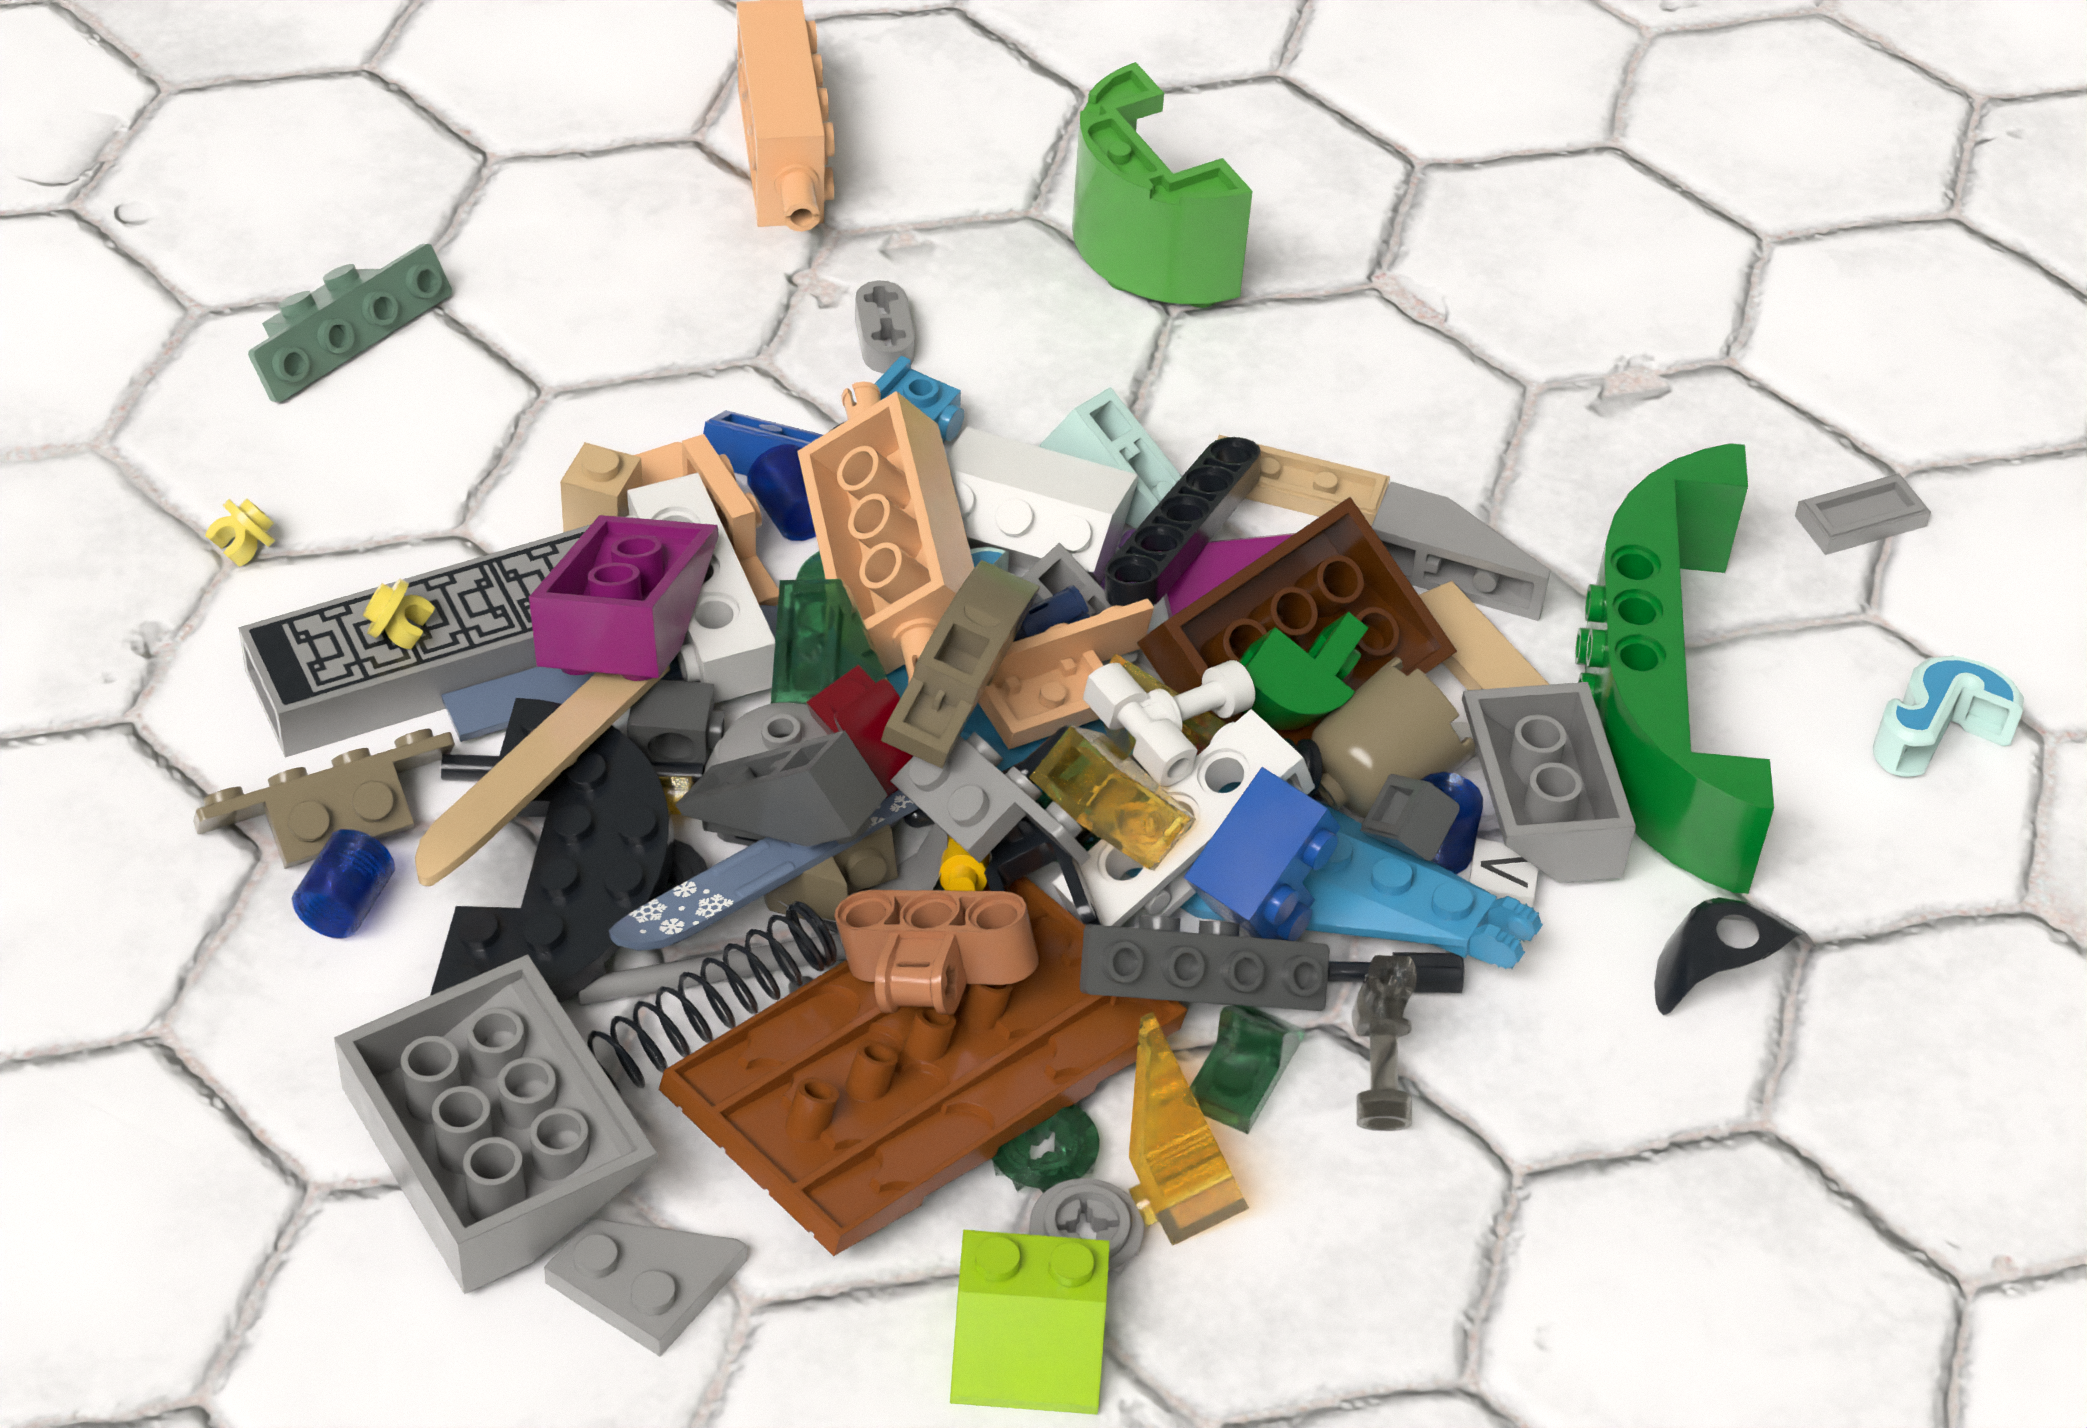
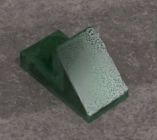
[1185,1005,1305,1134]

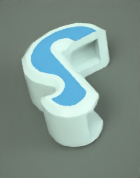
[1873,655,2024,777]

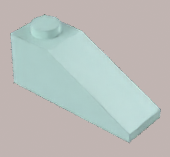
[1039,387,1222,529]

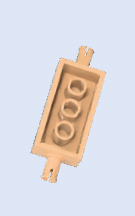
[737,0,835,232]
[797,381,974,684]

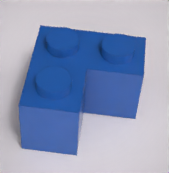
[1183,767,1341,941]

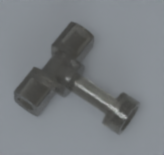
[1351,955,1417,1131]

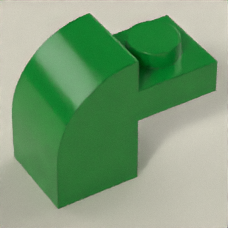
[1239,612,1368,730]

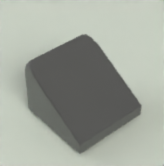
[1360,774,1460,861]

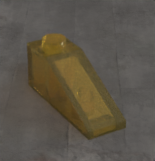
[1128,1012,1249,1246]

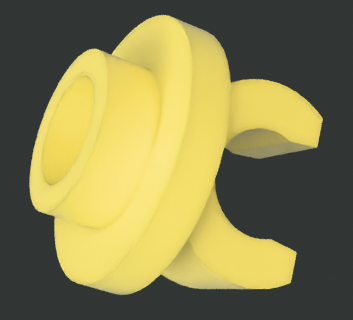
[205,498,275,567]
[362,578,435,649]

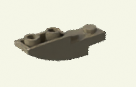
[881,560,1040,769]

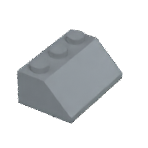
[1462,682,1636,883]

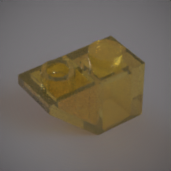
[1029,725,1196,871]

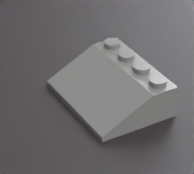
[334,954,658,1295]

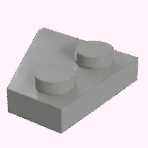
[544,1218,747,1357]

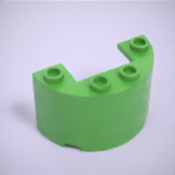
[1072,62,1253,308]

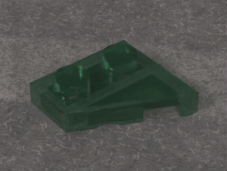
[771,579,890,705]

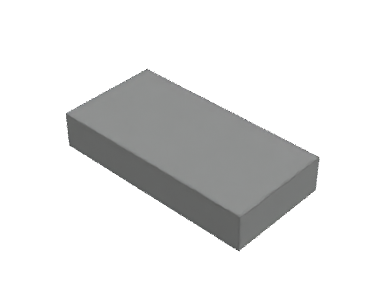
[1795,473,1931,555]

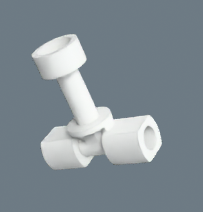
[1083,660,1255,786]

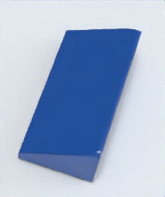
[703,410,823,490]

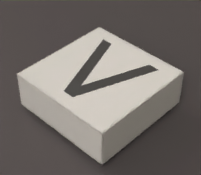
[1469,838,1538,908]

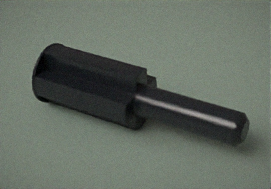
[1328,952,1465,993]

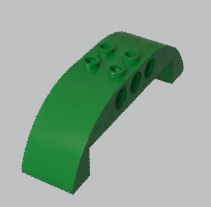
[1575,443,1774,894]

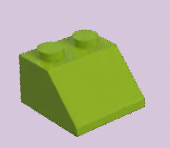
[950,1230,1110,1415]

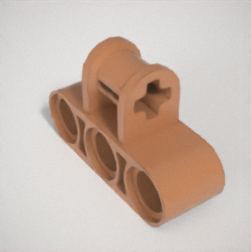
[834,890,1039,1015]

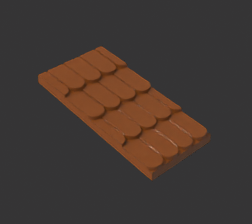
[658,876,1188,1256]

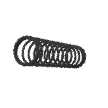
[587,901,837,1098]

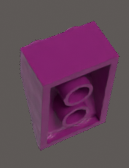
[529,515,719,681]

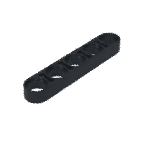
[1105,437,1261,606]

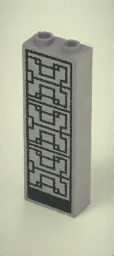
[238,524,591,758]

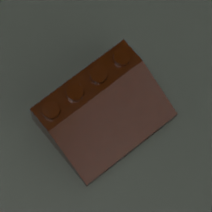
[1137,497,1457,745]

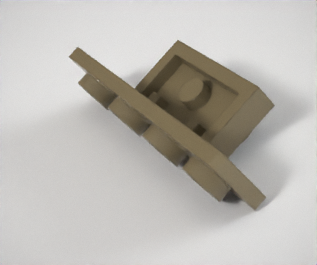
[193,728,455,869]

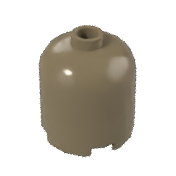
[1311,657,1476,818]

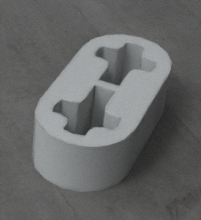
[855,280,915,374]

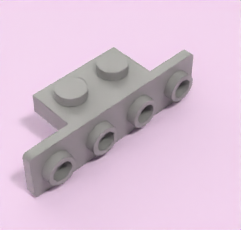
[890,732,1091,866]

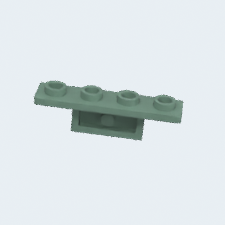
[248,244,452,402]

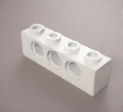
[626,473,778,703]
[1052,709,1315,928]

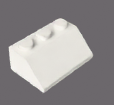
[946,427,1139,588]

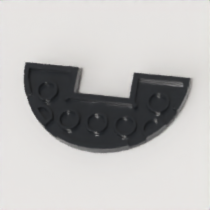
[430,698,674,1003]

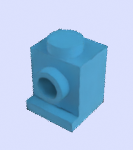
[874,356,964,443]

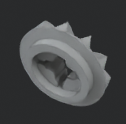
[1029,1178,1144,1275]

